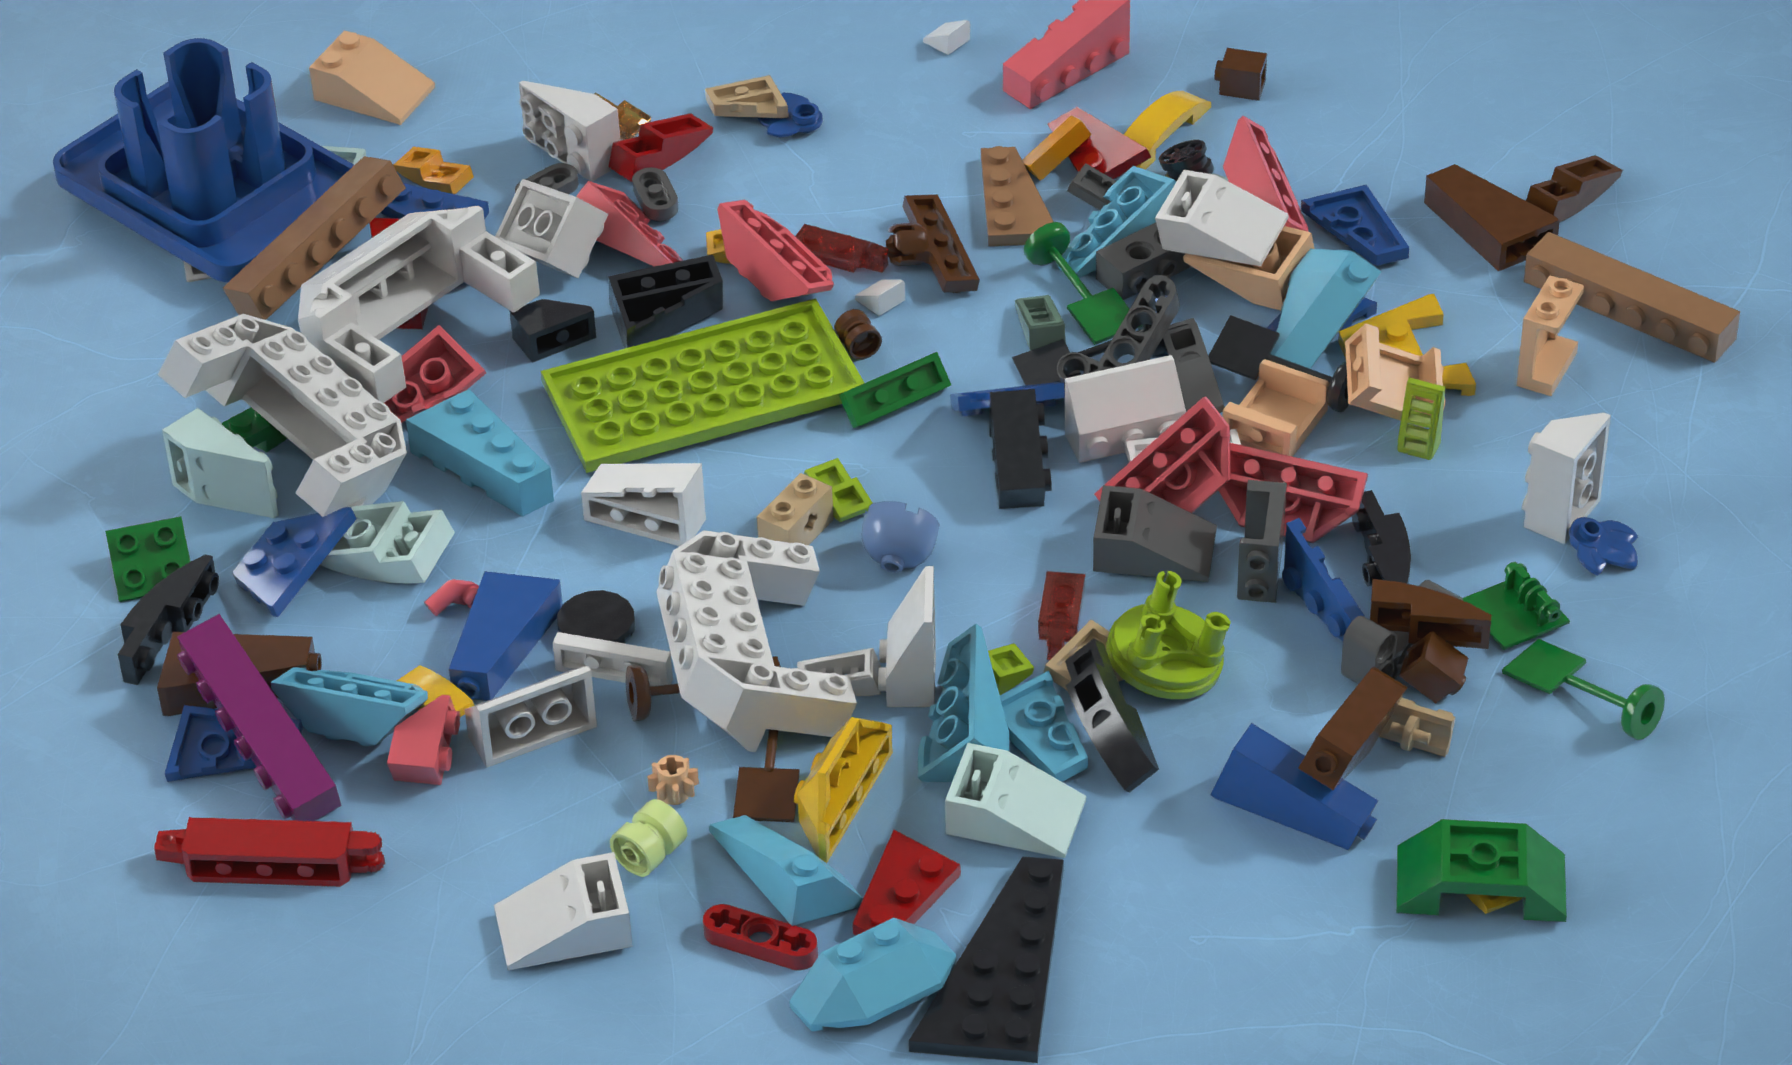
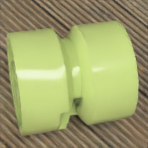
[610,799,687,877]

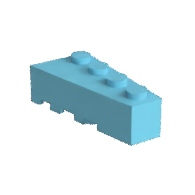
[406,389,554,517]

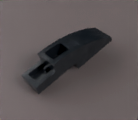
[1352,490,1411,586]
[117,554,219,685]
[1065,638,1159,793]

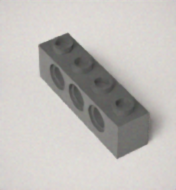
[1096,222,1192,300]

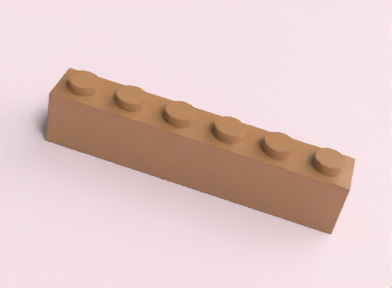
[223,156,406,320]
[1524,232,1740,363]

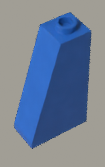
[449,571,563,701]
[1210,723,1378,850]

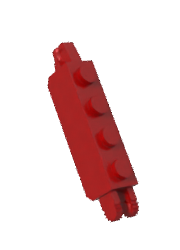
[154,817,385,887]

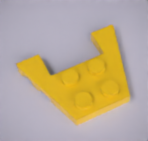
[1338,294,1476,396]

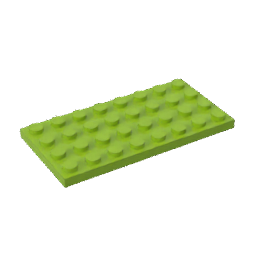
[540,298,864,473]

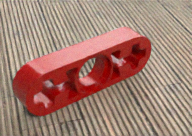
[703,904,818,970]

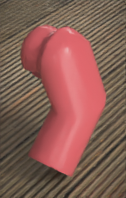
[424,579,479,616]

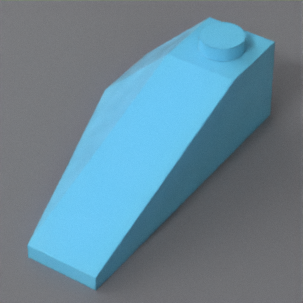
[1270,249,1381,369]
[918,624,1009,782]
[709,815,863,926]

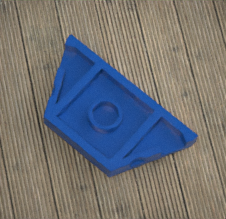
[232,507,356,617]

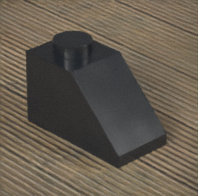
[509,299,596,363]

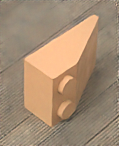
[309,30,435,125]
[1183,226,1315,311]

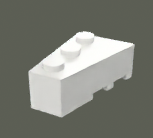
[581,463,706,546]

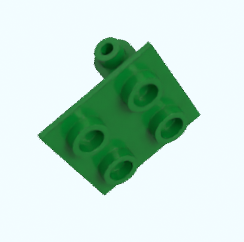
[105,516,191,602]
[1463,562,1570,650]

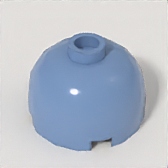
[861,501,940,572]

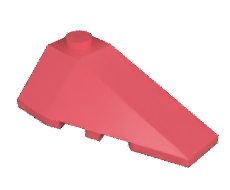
[576,181,683,267]
[384,325,486,423]

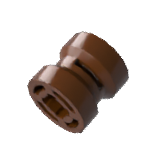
[834,309,882,360]

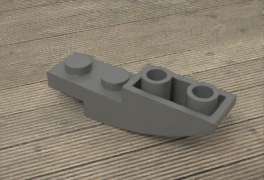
[1163,318,1225,413]

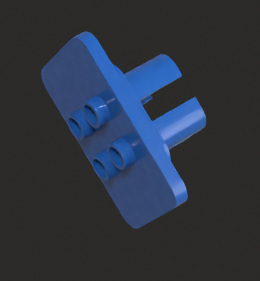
[53,38,354,282]

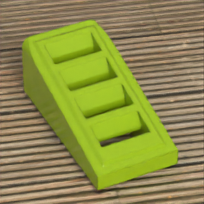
[1397,377,1445,460]

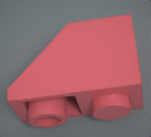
[387,695,460,785]

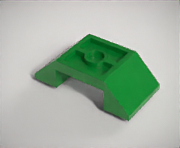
[1396,819,1567,922]

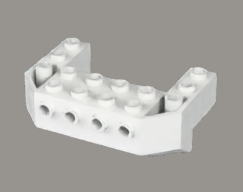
[298,206,540,403]
[158,314,407,517]
[656,530,857,752]

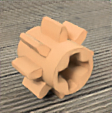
[647,755,699,805]

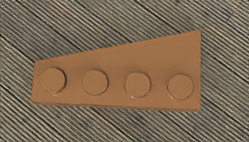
[981,146,1054,246]

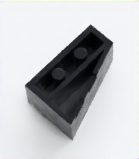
[608,255,723,349]
[989,389,1052,509]

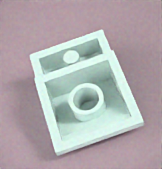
[320,501,455,584]

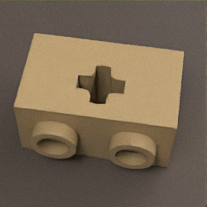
[757,473,834,545]

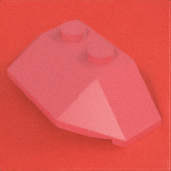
[1223,116,1309,232]
[717,200,834,301]
[1094,396,1230,513]
[1218,443,1368,543]

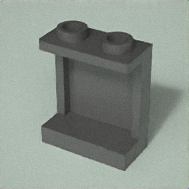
[1237,480,1287,603]

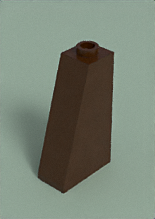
[1424,164,1560,272]
[157,632,322,716]
[1298,666,1408,790]

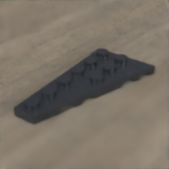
[909,857,1064,1063]

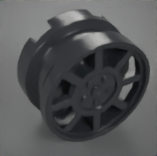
[1159,140,1214,182]

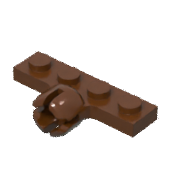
[886,194,980,293]

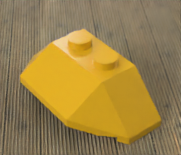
[794,717,893,863]

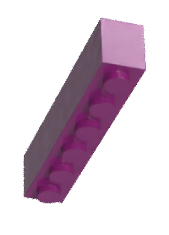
[177,614,342,821]

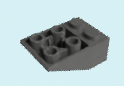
[1093,485,1217,582]

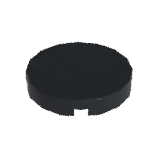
[557,590,635,644]

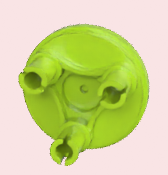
[1106,571,1231,699]

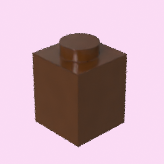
[1214,48,1267,101]
[1399,631,1469,704]

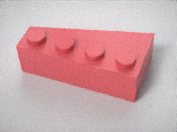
[1003,0,1130,109]

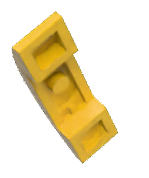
[1124,91,1211,170]

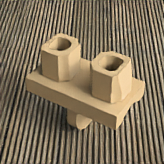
[1379,698,1456,757]

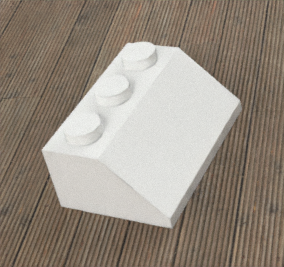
[1065,355,1186,463]
[1522,413,1611,544]
[464,666,597,768]

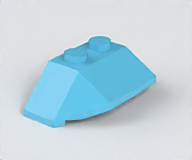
[271,667,428,746]
[789,918,957,1031]

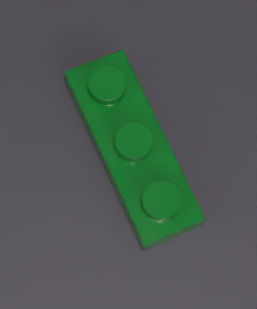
[839,352,951,428]

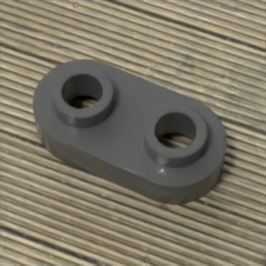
[515,163,579,194]
[632,167,678,222]

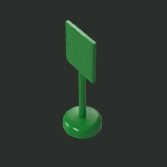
[1023,222,1138,345]
[1502,639,1665,740]

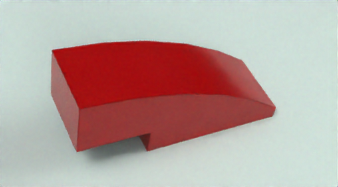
[608,113,713,182]

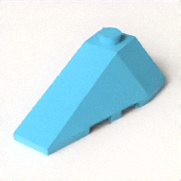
[1056,166,1176,278]

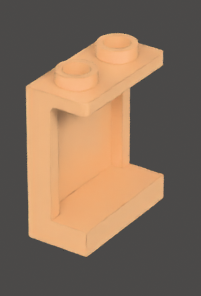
[1516,275,1584,396]
[1345,324,1445,428]
[1223,359,1330,457]

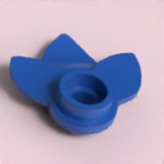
[757,92,823,137]
[1569,517,1638,576]

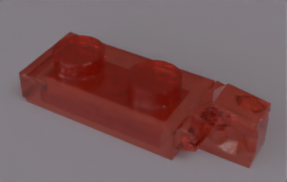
[795,224,889,273]
[1038,571,1086,660]

